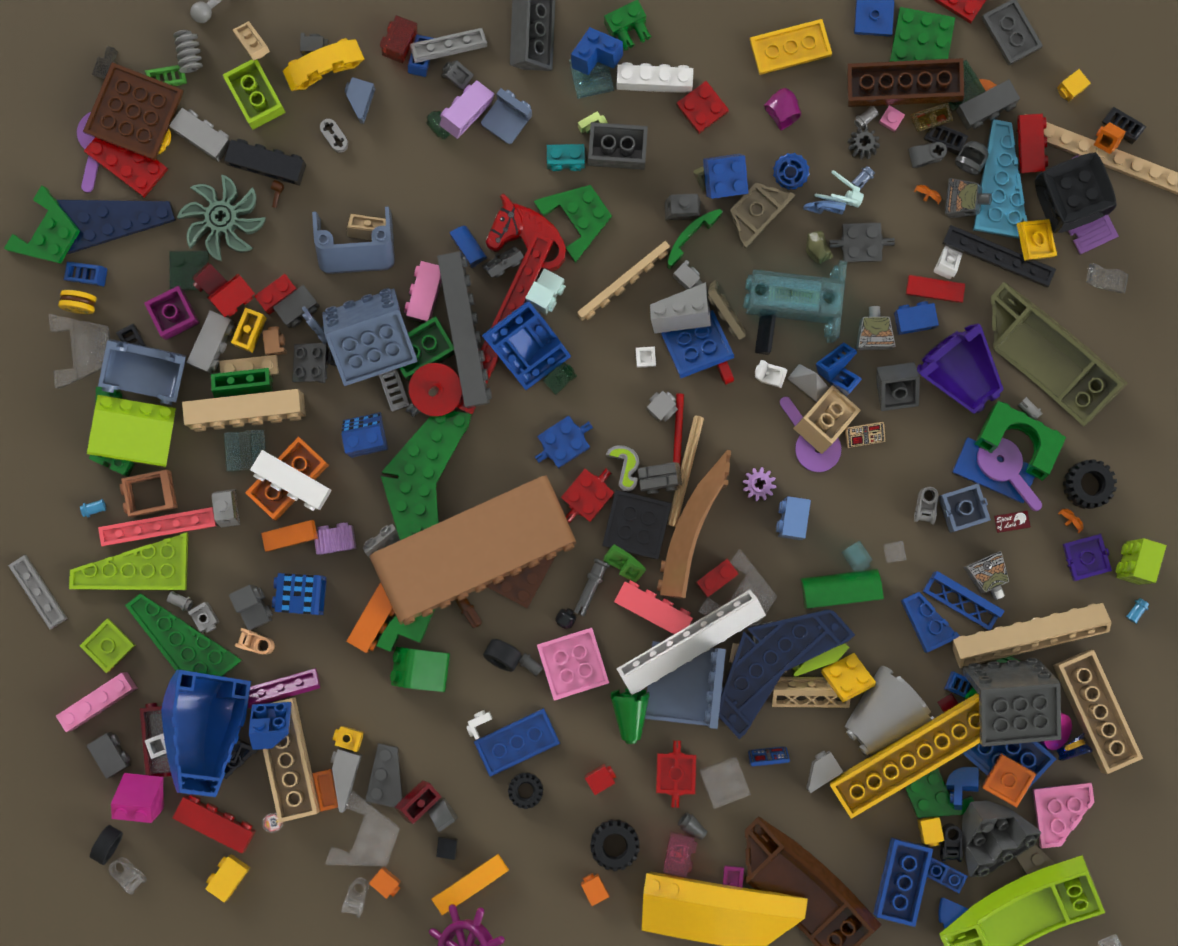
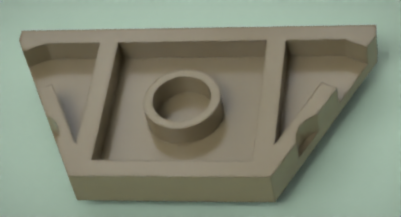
[730,183,795,249]

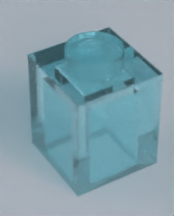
[841,541,872,572]

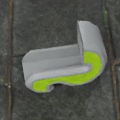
[605,445,639,492]

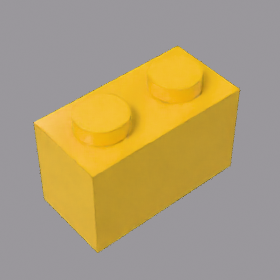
[231,307,267,353]
[205,854,251,903]

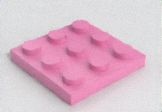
[537,628,609,700]

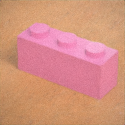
[404,261,442,323]

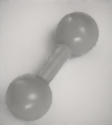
[190,0,222,23]

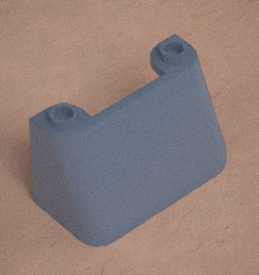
[98,339,186,405]

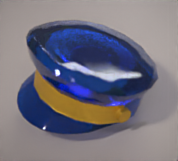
[1056,733,1093,761]

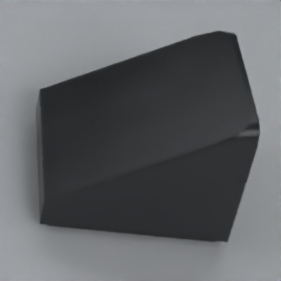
[436,837,458,860]

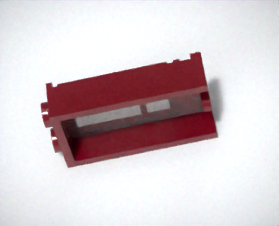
[140,703,172,777]

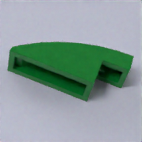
[376,609,435,652]

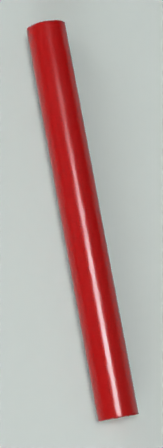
[673,393,684,468]

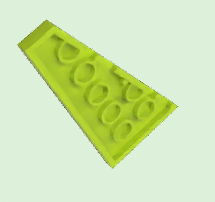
[69,532,188,590]

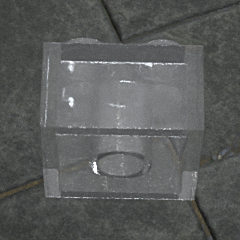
[699,756,751,809]

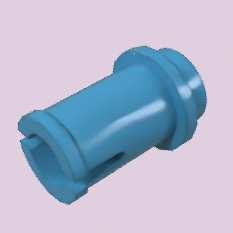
[80,499,106,517]
[1126,598,1149,624]

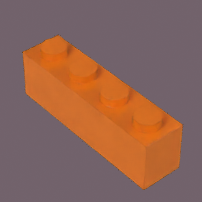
[346,582,395,653]

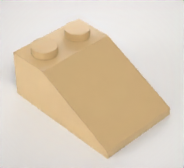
[793,385,861,454]

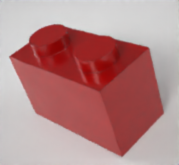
[208,274,255,317]
[254,274,297,315]
[695,559,739,598]
[585,764,616,795]

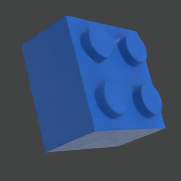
[703,154,749,199]

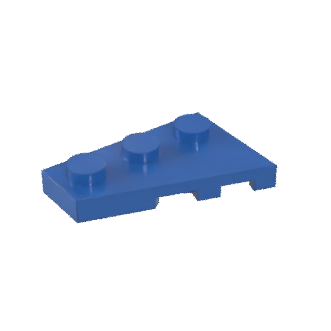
[901,592,960,653]

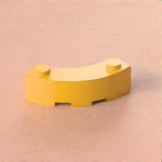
[283,38,365,91]

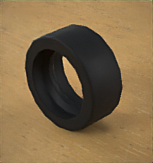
[89,825,123,865]

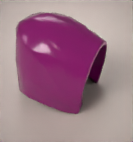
[763,88,801,130]

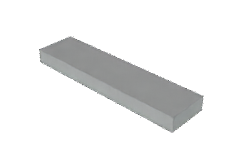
[410,28,487,63]
[8,555,68,629]

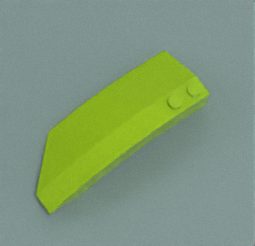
[939,855,1105,946]

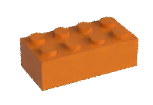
[245,436,329,521]

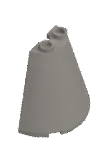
[844,666,934,756]

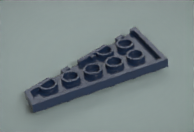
[57,200,176,254]

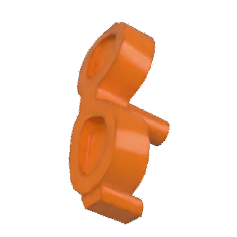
[914,185,942,205]
[1058,508,1084,533]

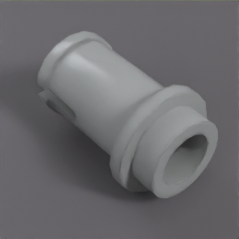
[854,106,879,129]
[1018,397,1043,420]
[167,591,193,611]

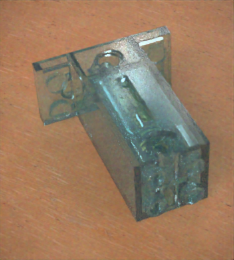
[743,260,847,343]

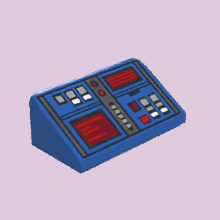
[748,746,790,767]

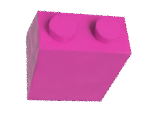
[111,773,164,823]

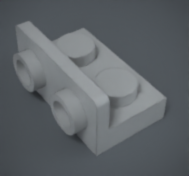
[363,524,400,558]

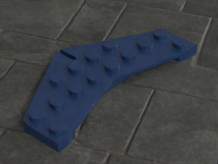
[719,609,855,739]

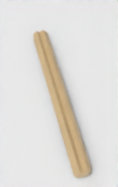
[667,416,704,527]

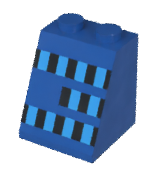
[341,412,388,458]
[272,573,327,615]

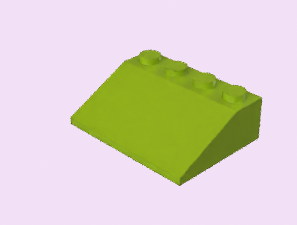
[87,395,176,467]

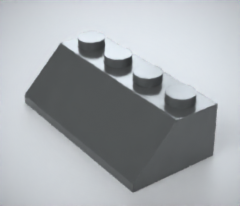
[510,0,555,71]

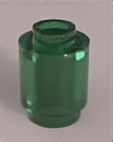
[426,111,451,139]

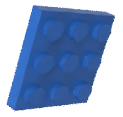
[661,310,734,379]

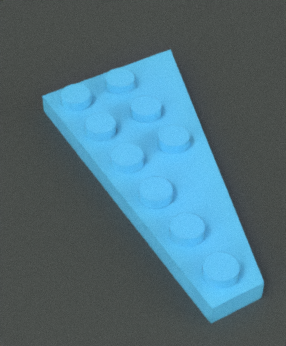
[973,119,1027,239]

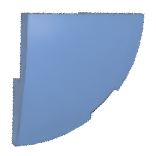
[803,200,846,215]

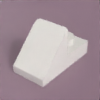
[934,245,963,279]

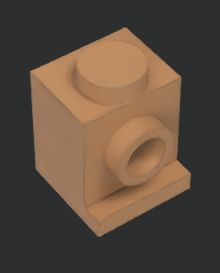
[263,326,287,356]

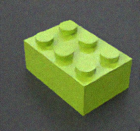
[223,59,286,130]
[1116,538,1167,585]

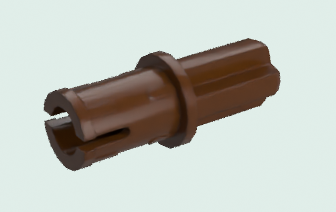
[455,598,482,628]

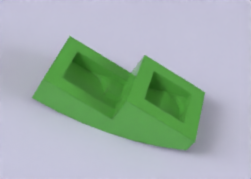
[603,544,646,583]

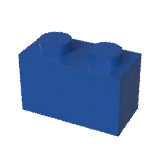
[894,301,939,335]

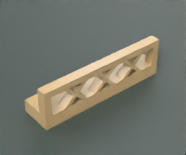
[772,677,850,708]

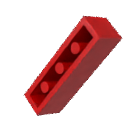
[172,794,256,854]

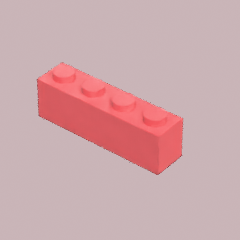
[614,580,693,634]

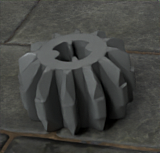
[848,127,880,160]

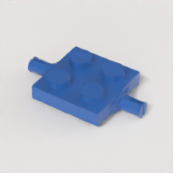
[534,416,593,469]

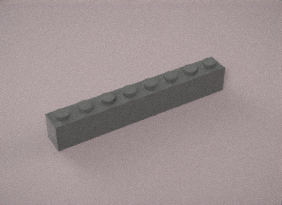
[437,251,492,408]

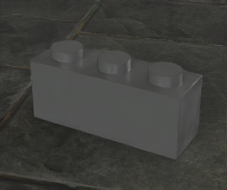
[956,79,1020,130]

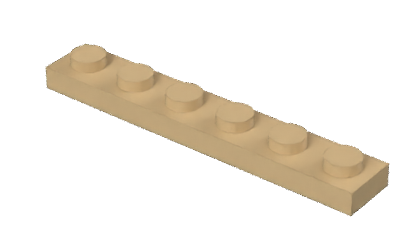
[577,241,670,321]

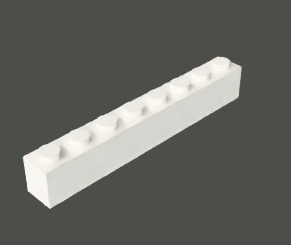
[617,590,766,695]

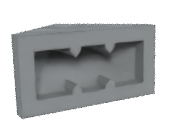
[787,364,829,402]

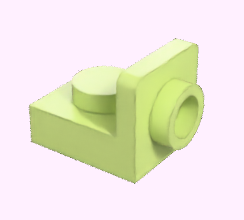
[578,111,608,134]

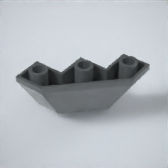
[962,800,1041,877]

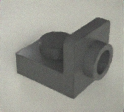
[441,60,474,90]

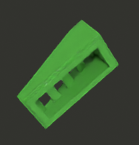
[145,65,187,86]

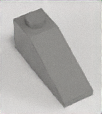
[331,748,362,813]

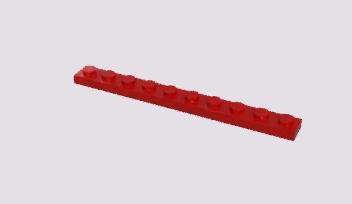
[457,233,554,415]

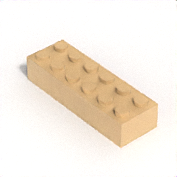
[182,389,306,432]
[1053,650,1143,774]
[263,697,320,823]

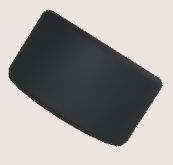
[483,639,522,672]

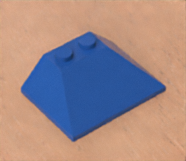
[482,300,571,390]

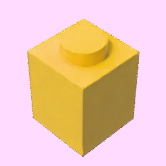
[1057,69,1091,102]
[917,816,944,847]

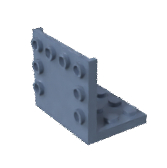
[322,288,418,386]
[645,641,726,729]

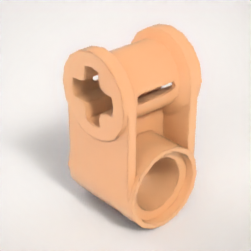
[235,628,275,655]

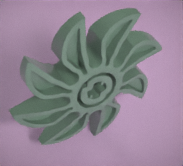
[177,175,266,262]

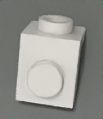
[755,360,788,388]
[466,710,493,740]

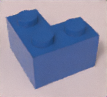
[571,27,623,75]

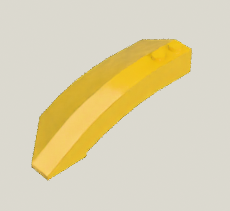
[642,871,808,946]

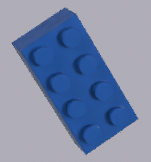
[873,837,933,927]

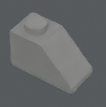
[806,750,843,793]

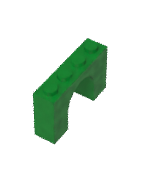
[975,401,1066,481]

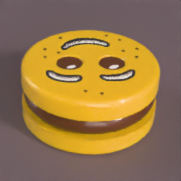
[58,290,97,314]

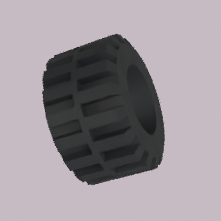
[1063,459,1117,509]
[590,819,640,871]

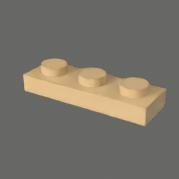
[233,21,270,61]
[219,355,279,376]

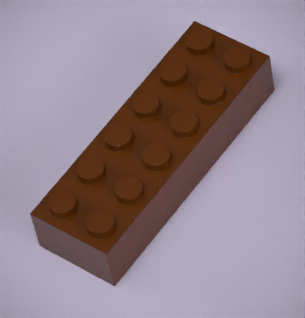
[847,58,964,107]

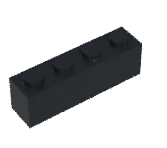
[224,139,306,186]

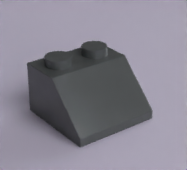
[876,362,920,411]

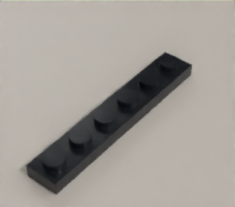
[942,225,1056,287]

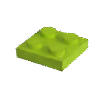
[80,618,136,673]

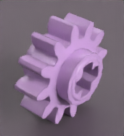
[742,467,776,502]

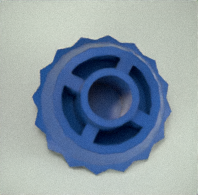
[773,153,810,190]

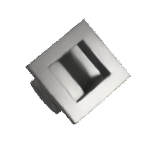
[673,260,703,290]
[188,602,220,633]

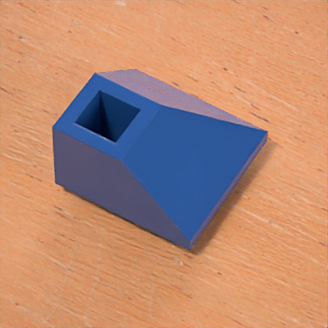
[248,702,292,750]

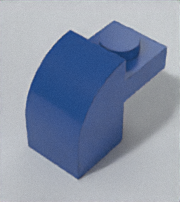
[946,767,979,810]

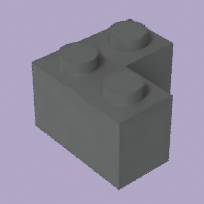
[229,585,273,630]

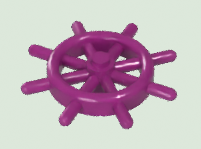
[429,904,505,946]

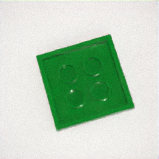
[889,7,955,62]

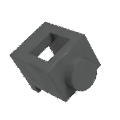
[300,33,329,56]

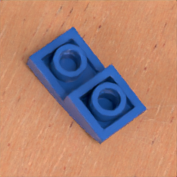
[927,857,968,893]

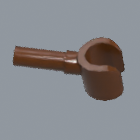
[271,180,284,208]

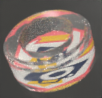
[262,813,283,833]

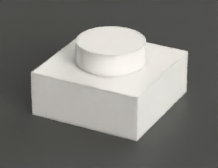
[635,346,656,368]

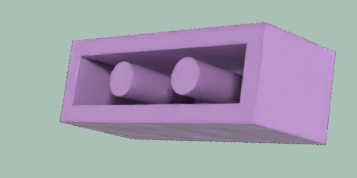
[440,80,494,139]

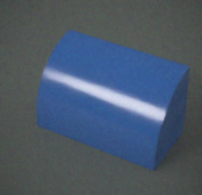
[449,226,487,268]

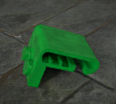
[390,647,450,692]

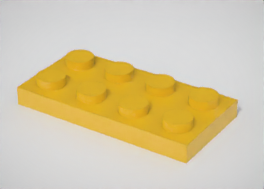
[749,19,832,75]

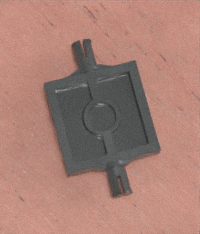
[829,223,895,263]

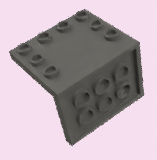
[963,658,1061,747]

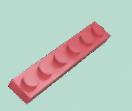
[98,507,217,547]

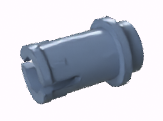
[851,166,875,190]

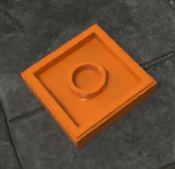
[981,753,1037,808]

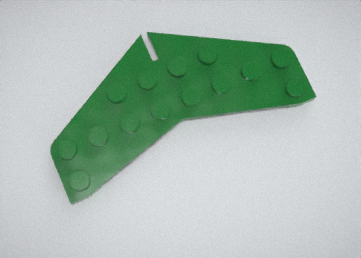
[381,411,471,540]

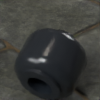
[555,608,577,629]

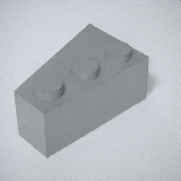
[650,282,711,334]

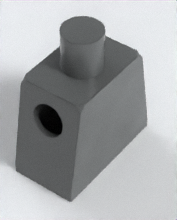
[665,194,701,221]

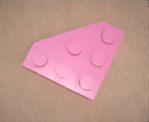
[1032,782,1095,849]

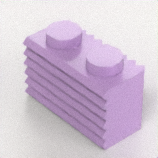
[314,522,356,555]

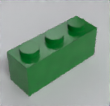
[211,368,273,398]

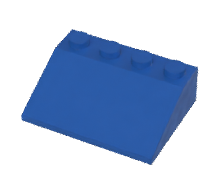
[963,742,1056,789]

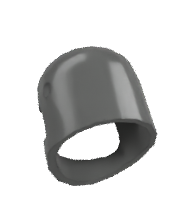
[954,141,989,175]

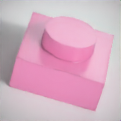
[879,105,905,132]

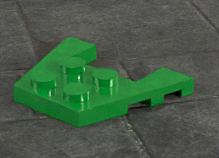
[4,185,80,264]
[534,185,612,263]
[904,757,974,818]

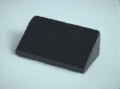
[755,315,776,355]

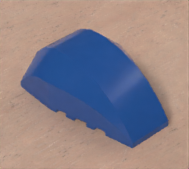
[161,670,251,797]

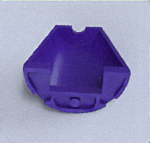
[917,324,1004,414]

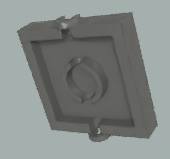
[482,246,524,278]

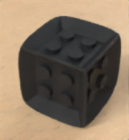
[1034,152,1117,234]

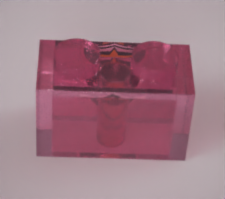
[663,832,697,877]

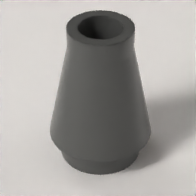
[678,813,707,840]

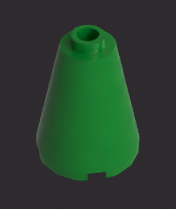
[611,688,650,744]

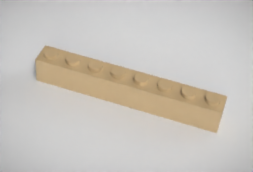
[952,603,1111,668]

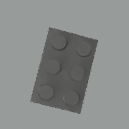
[981,0,1043,65]

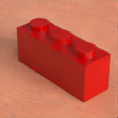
[1017,113,1048,173]

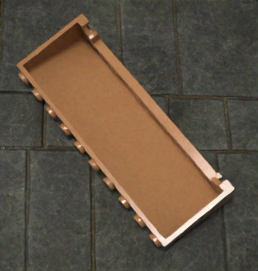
[369,475,577,625]

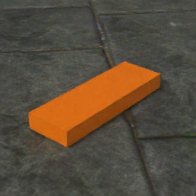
[261,520,318,552]

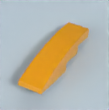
[431,854,509,915]

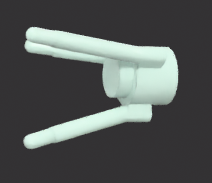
[814,170,864,208]

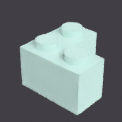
[525,268,566,315]

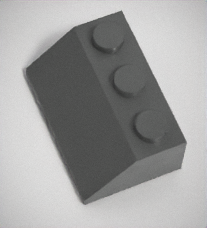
[588,122,648,170]

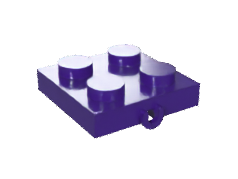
[1062,534,1112,581]

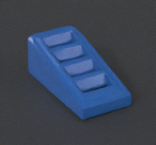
[408,34,433,77]
[64,262,107,287]
[816,342,857,381]
[944,672,971,698]

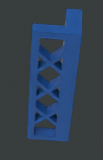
[922,571,1004,631]

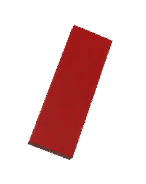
[905,275,965,303]

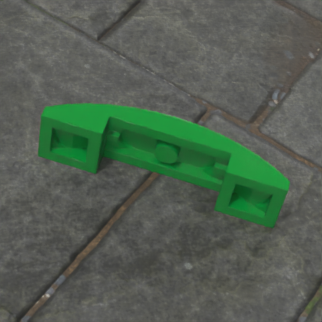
[667,209,723,270]

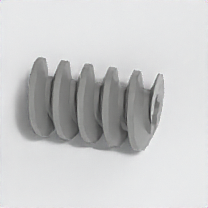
[173,30,203,73]

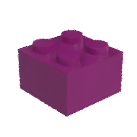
[144,286,200,340]

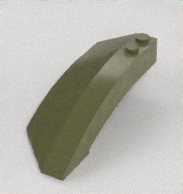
[991,282,1127,426]

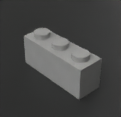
[169,108,230,162]
[186,310,235,374]

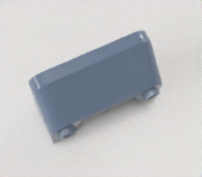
[312,207,395,274]

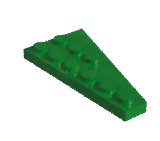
[125,593,243,676]

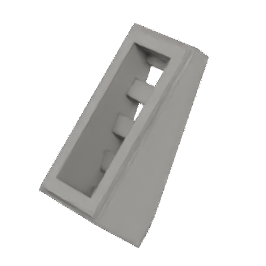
[379,369,409,412]

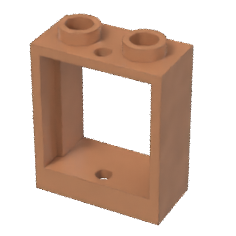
[120,469,178,518]

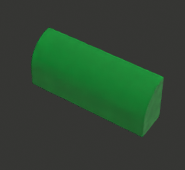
[801,569,884,609]

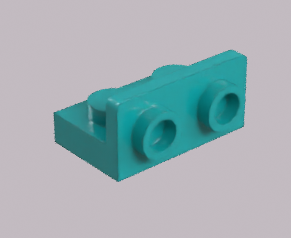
[547,144,585,171]

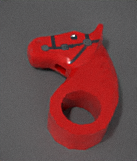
[486,193,566,272]

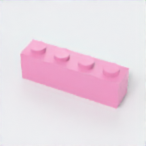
[56,672,138,732]

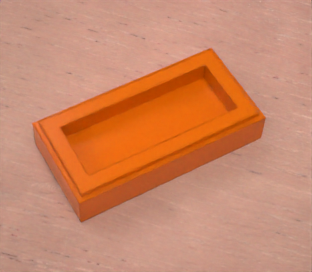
[312,769,338,812]

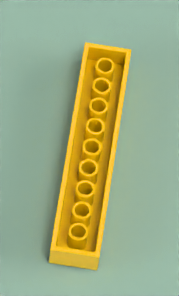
[830,693,980,819]

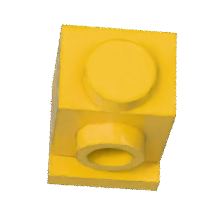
[333,726,364,752]

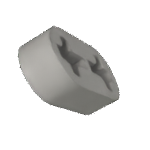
[320,119,348,153]

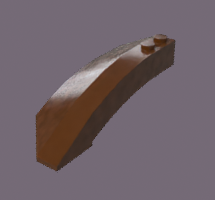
[745,817,882,946]

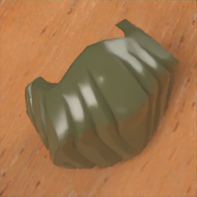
[806,230,833,264]

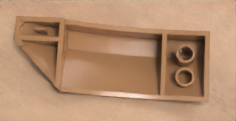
[657,450,731,599]

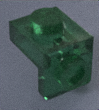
[543,362,577,395]

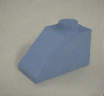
[345,77,376,124]

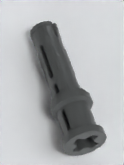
[573,558,610,617]

